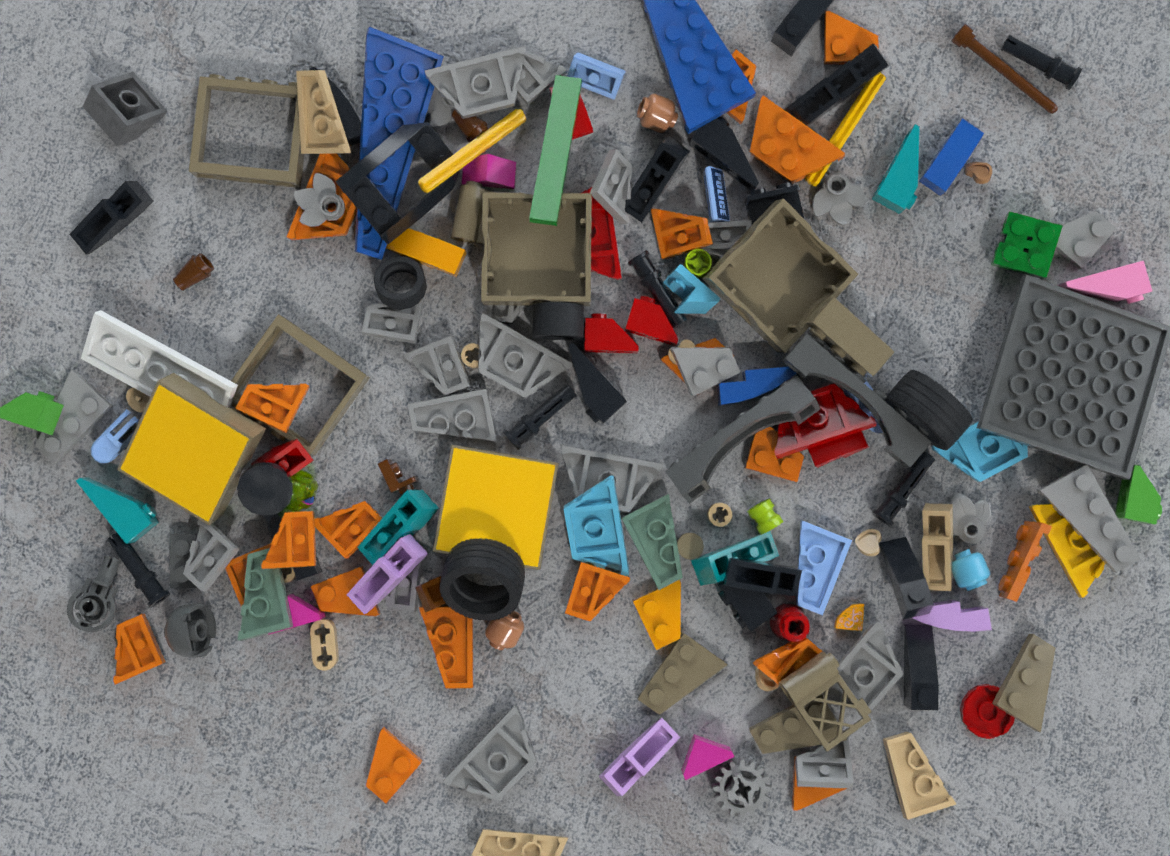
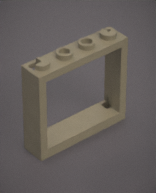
[189,74,305,188]
[231,314,370,455]

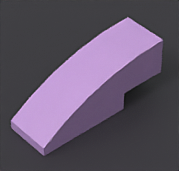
[347,534,428,614]
[913,600,992,632]
[599,718,680,796]

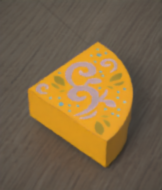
[834,603,864,631]

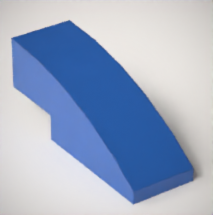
[919,118,984,196]
[717,367,796,406]

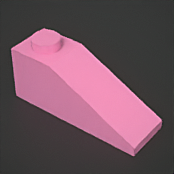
[1057,260,1152,304]

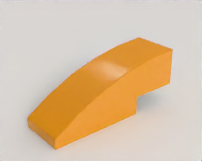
[385,228,467,277]

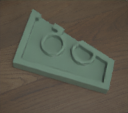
[621,494,683,590]
[238,548,293,641]

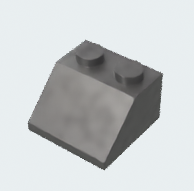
[83,72,167,146]

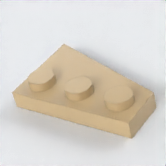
[296,70,351,154]
[883,732,956,820]
[472,829,568,856]

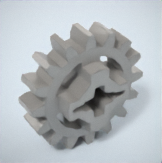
[712,757,772,819]

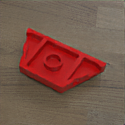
[582,187,622,280]
[775,384,876,459]

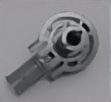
[67,555,121,632]

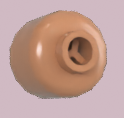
[637,94,678,133]
[485,611,524,650]

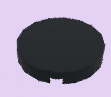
[237,462,294,516]

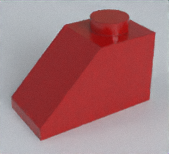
[625,296,678,346]
[585,313,639,354]
[251,438,314,477]

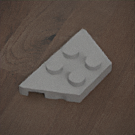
[425,46,526,119]
[478,313,573,398]
[561,445,663,512]
[822,619,903,712]
[443,705,536,801]

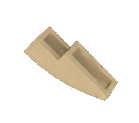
[922,503,953,591]

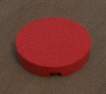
[960,684,1015,739]

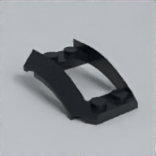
[336,122,460,244]

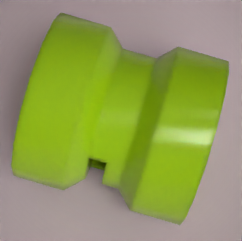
[683,249,712,279]
[747,498,784,535]

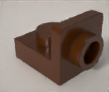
[378,459,418,495]
[415,576,446,612]

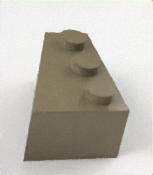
[807,297,894,377]

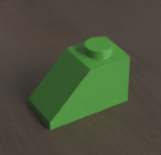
[0,391,64,435]
[1115,465,1162,525]

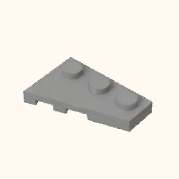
[35,369,113,464]
[407,389,497,442]

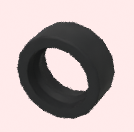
[373,256,427,310]

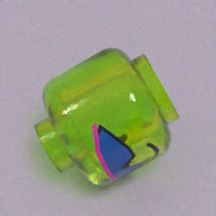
[286,470,318,512]

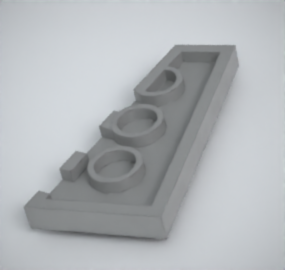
[1037,465,1140,572]

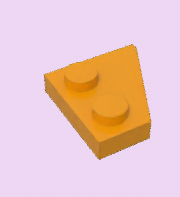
[633,580,681,650]

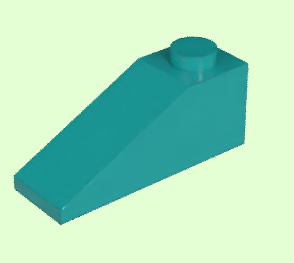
[872,124,920,214]
[76,478,160,544]
[357,490,440,565]
[691,531,780,586]

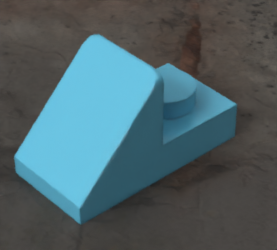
[663,264,721,314]

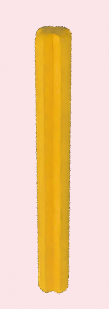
[805,73,886,187]
[418,109,526,193]

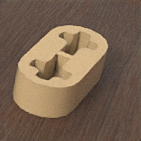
[310,618,339,671]

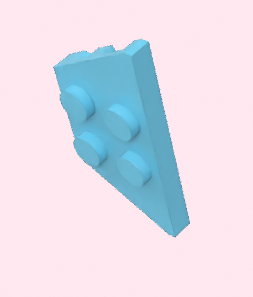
[931,422,1028,482]
[563,476,629,576]

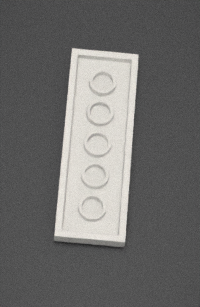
[81,310,238,408]

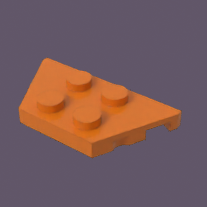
[750,95,845,184]
[286,153,357,240]

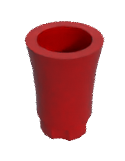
[770,603,810,642]

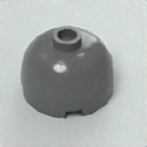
[164,603,216,658]

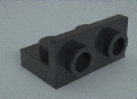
[744,182,804,224]

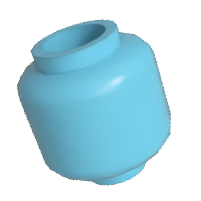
[952,549,990,591]

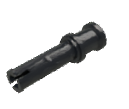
[1000,34,1082,90]
[628,250,687,328]
[503,383,577,450]
[872,451,935,527]
[107,532,170,608]

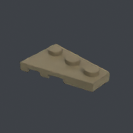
[992,634,1056,732]

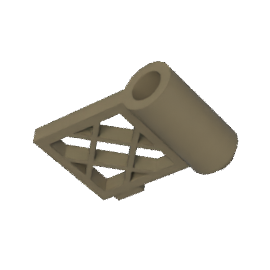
[451,181,530,245]
[778,651,872,752]

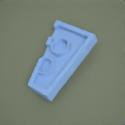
[796,520,852,616]

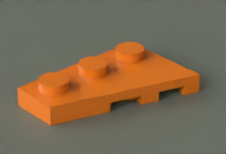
[998,521,1052,602]
[419,606,473,688]

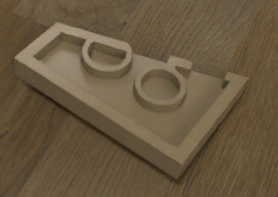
[637,632,728,715]
[749,694,847,754]

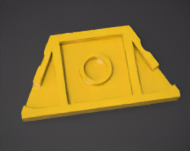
[1029,504,1105,598]

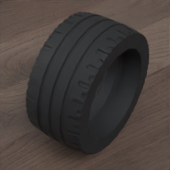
[885,370,973,451]
[440,538,525,621]

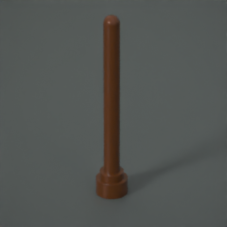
[951,24,1058,114]

